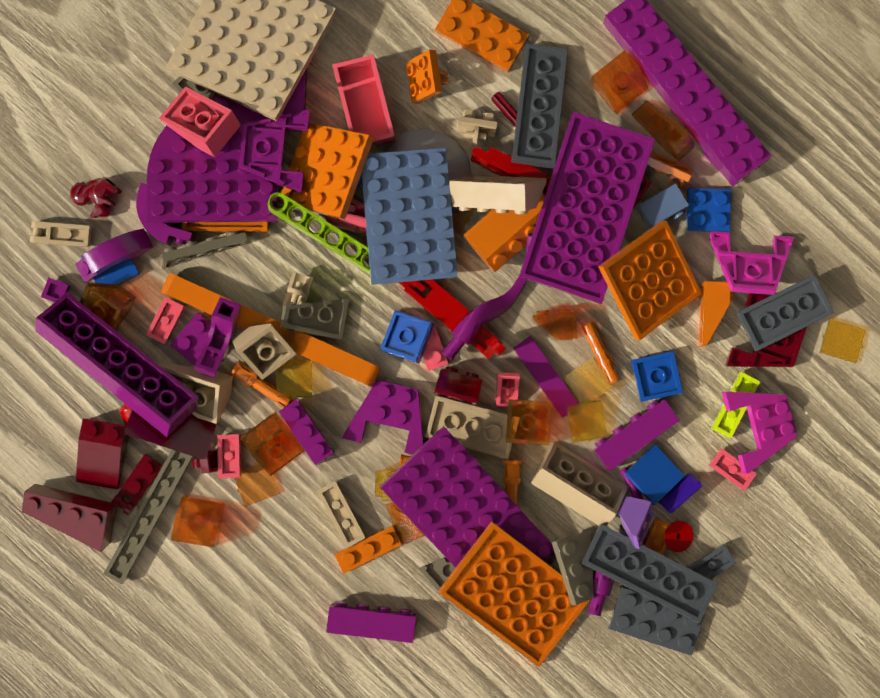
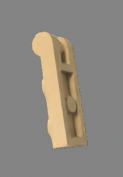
[30,221,92,248]

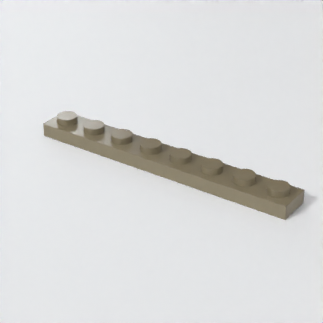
[103,450,193,584]

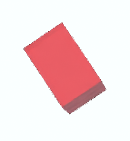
[496,373,520,408]

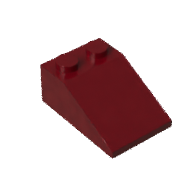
[434,366,482,405]
[75,418,129,490]

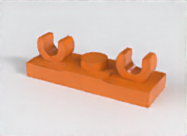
[647,151,693,189]

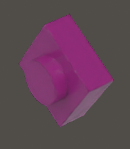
[41,277,71,302]

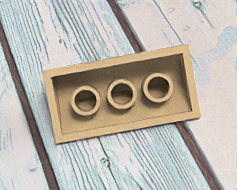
[449,175,546,214]
[531,442,628,526]

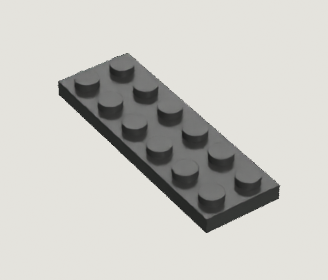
[511,44,568,169]
[581,524,718,623]

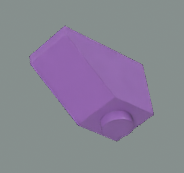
[618,496,654,549]

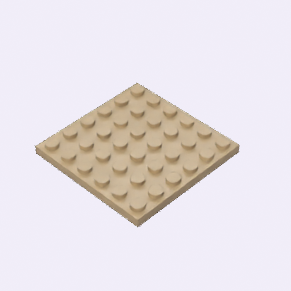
[166,0,337,121]

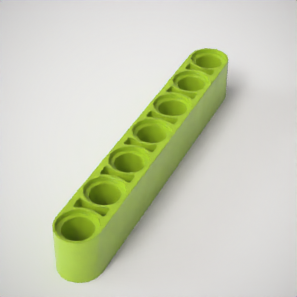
[268,193,370,275]

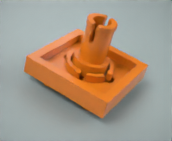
[406,50,449,104]

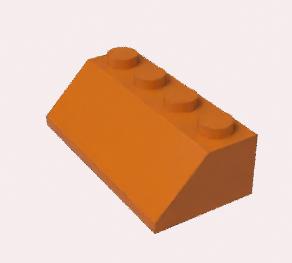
[464,194,545,272]

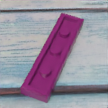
[513,336,580,418]

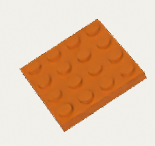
[277,123,374,220]
[598,220,702,340]

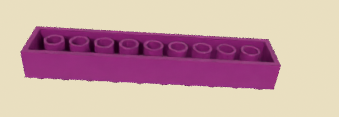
[603,0,771,187]

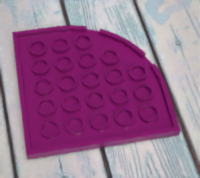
[147,96,278,223]

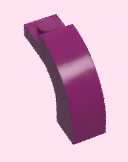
[136,183,195,246]
[75,228,154,283]
[195,297,241,377]

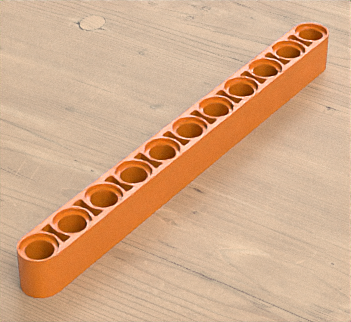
[161,273,381,387]

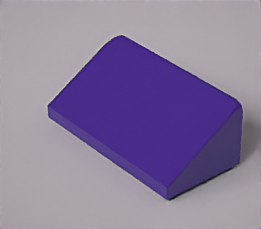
[658,473,702,514]

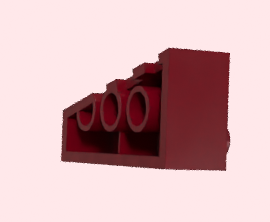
[21,484,117,552]

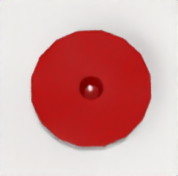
[664,521,694,552]

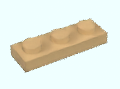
[316,481,366,548]

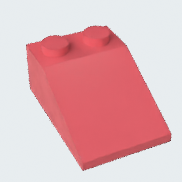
[159,86,241,157]

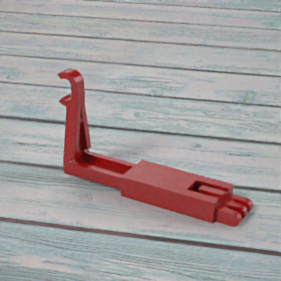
[470,147,550,194]
[398,279,506,360]

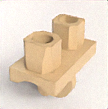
[457,109,497,145]
[281,272,314,309]

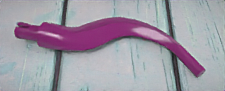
[442,233,533,361]
[588,467,647,616]

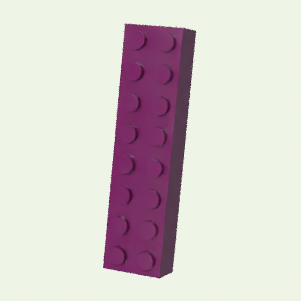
[35,292,199,437]

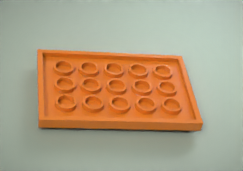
[438,521,590,667]

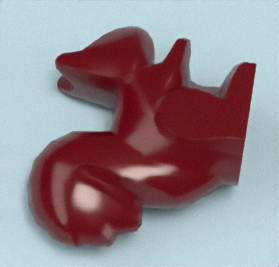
[70,177,122,218]

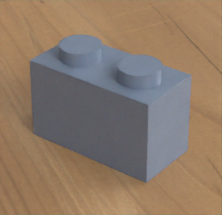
[636,184,689,229]

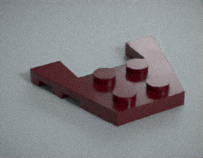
[725,293,807,367]

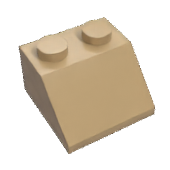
[232,323,296,380]

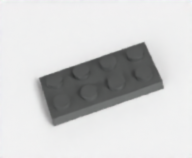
[736,275,834,351]
[608,587,705,656]

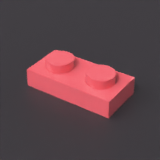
[146,297,185,345]
[423,324,448,371]
[218,434,241,479]
[708,448,757,491]

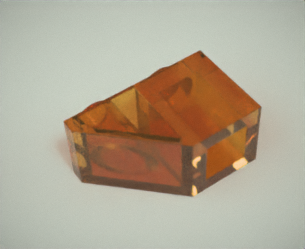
[531,309,577,341]

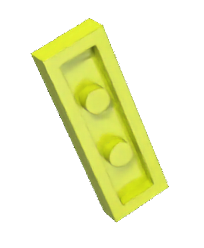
[711,372,760,439]

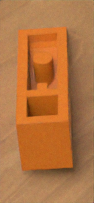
[699,281,734,347]

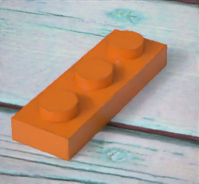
[334,525,402,574]

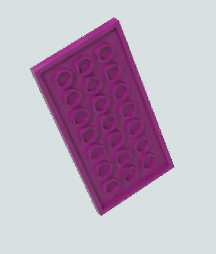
[519,112,655,304]
[379,426,555,568]

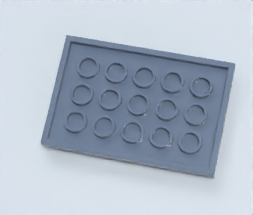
[361,148,458,285]

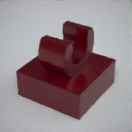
[192,450,218,474]

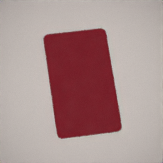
[124,410,217,460]

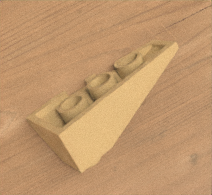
[154,361,233,424]

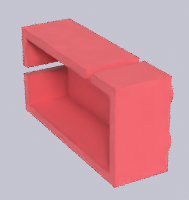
[332,54,395,148]

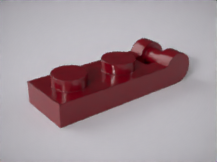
[111,454,163,516]

